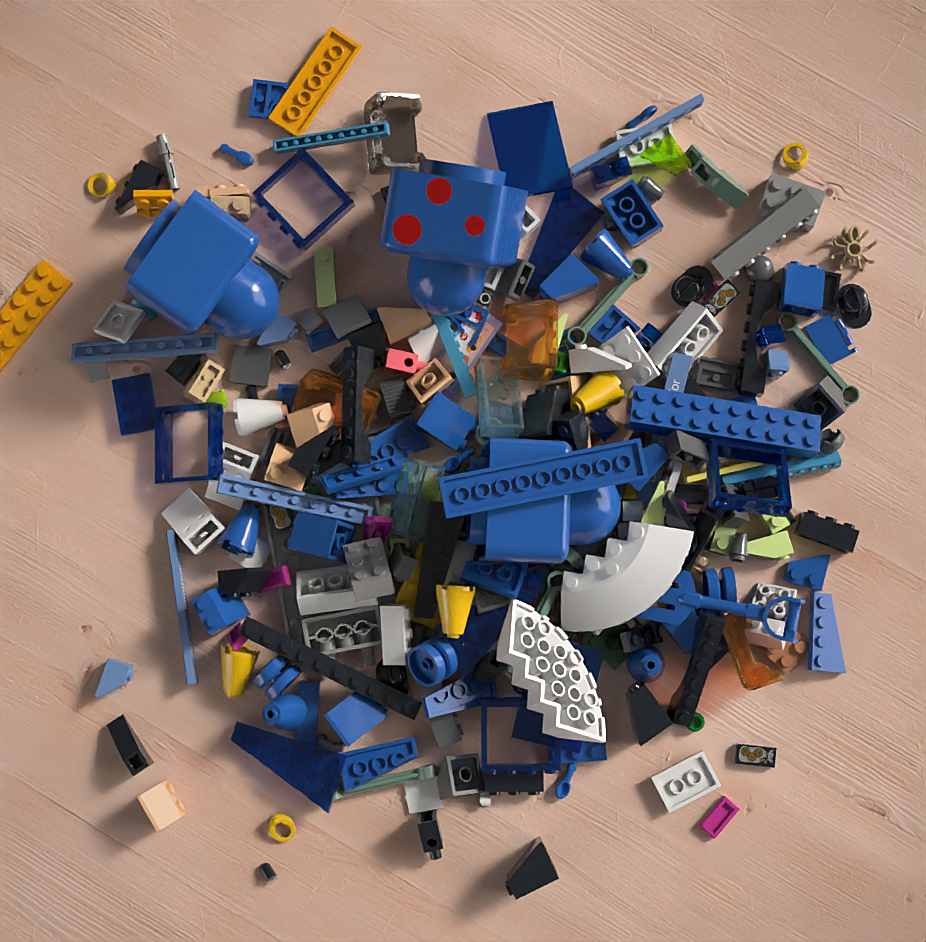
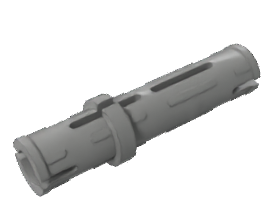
[156,134,181,192]

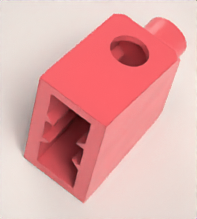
[382,348,428,377]

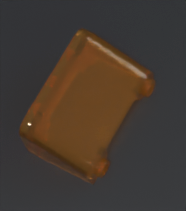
[500,299,558,383]
[291,369,381,434]
[722,613,782,691]

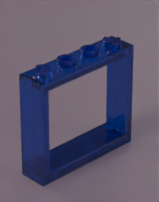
[253,147,355,251]
[155,402,224,485]
[706,437,792,518]
[481,697,561,774]

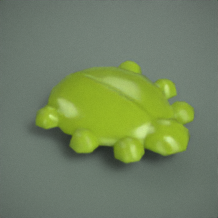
[201,389,228,414]

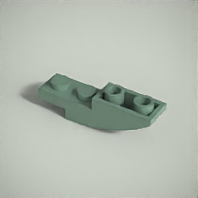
[680,144,749,209]

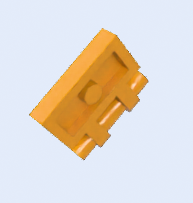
[133,190,174,218]

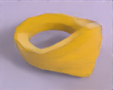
[783,143,808,171]
[87,172,116,197]
[269,813,296,842]

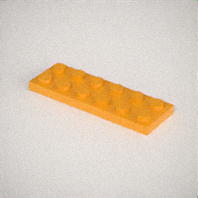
[268,26,363,136]
[0,259,74,371]

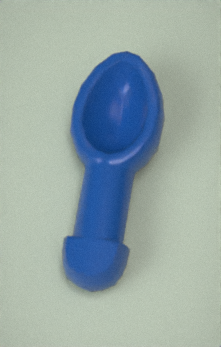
[625,105,658,129]
[220,144,254,166]
[444,446,475,473]
[555,763,577,799]

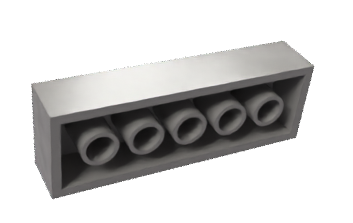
[710,186,820,280]

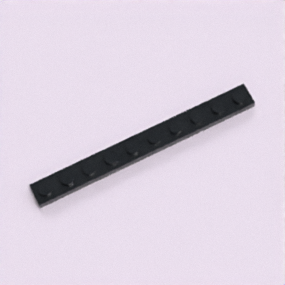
[238,616,423,720]

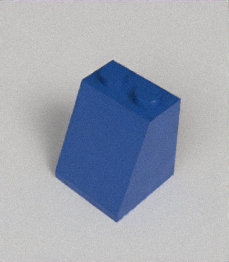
[538,254,599,307]
[776,261,825,318]
[417,391,478,453]
[629,443,669,493]
[288,511,355,563]
[190,587,251,635]
[656,605,698,655]
[324,692,388,747]

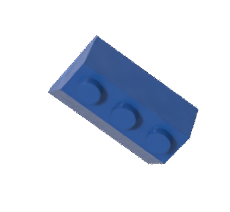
[600,179,664,247]

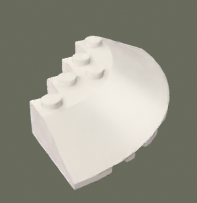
[561,521,694,632]
[496,599,606,743]

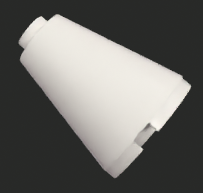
[233,398,288,436]

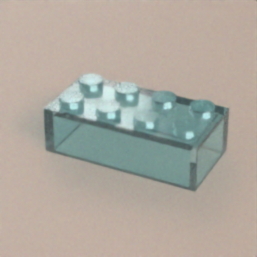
[474,357,524,438]
[389,457,445,542]

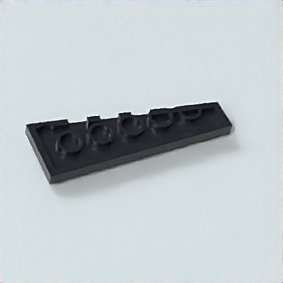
[414,500,465,619]

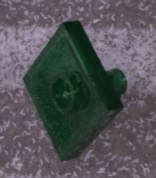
[587,624,633,670]

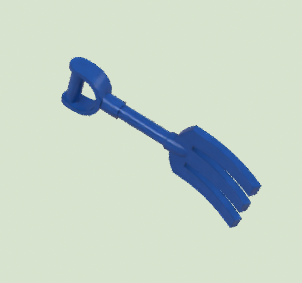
[635,570,806,643]

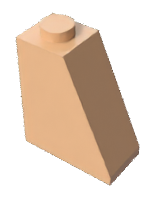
[377,307,435,347]

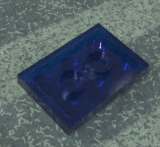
[112,373,160,436]

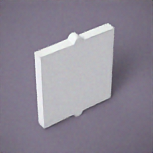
[407,323,445,362]
[228,538,271,568]
[405,776,443,814]

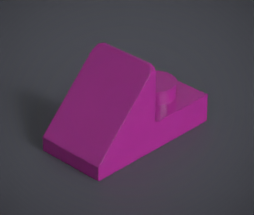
[363,516,393,544]

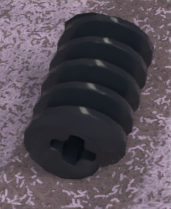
[473,650,508,683]

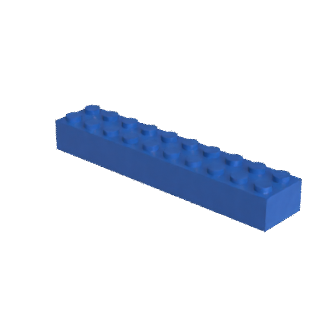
[624,385,821,459]

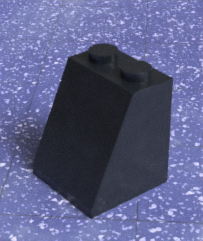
[519,386,571,440]
[625,682,673,746]
[505,836,559,900]

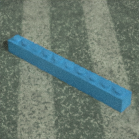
[273,121,390,154]
[431,313,478,399]
[720,451,842,488]

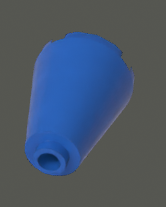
[580,229,634,280]
[217,503,261,558]
[626,645,665,683]
[262,693,307,732]

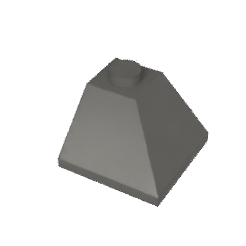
[793,375,846,432]
[437,753,485,800]

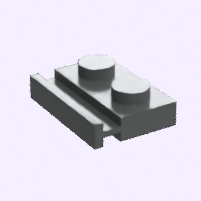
[696,356,739,392]

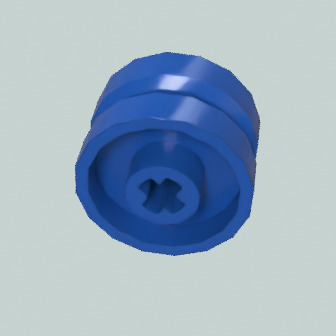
[702,567,737,602]
[407,636,458,687]
[252,655,302,702]

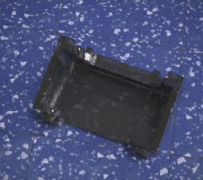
[364,92,427,175]

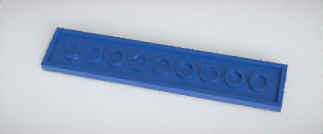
[438,438,648,519]

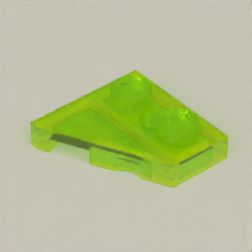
[640,134,692,176]

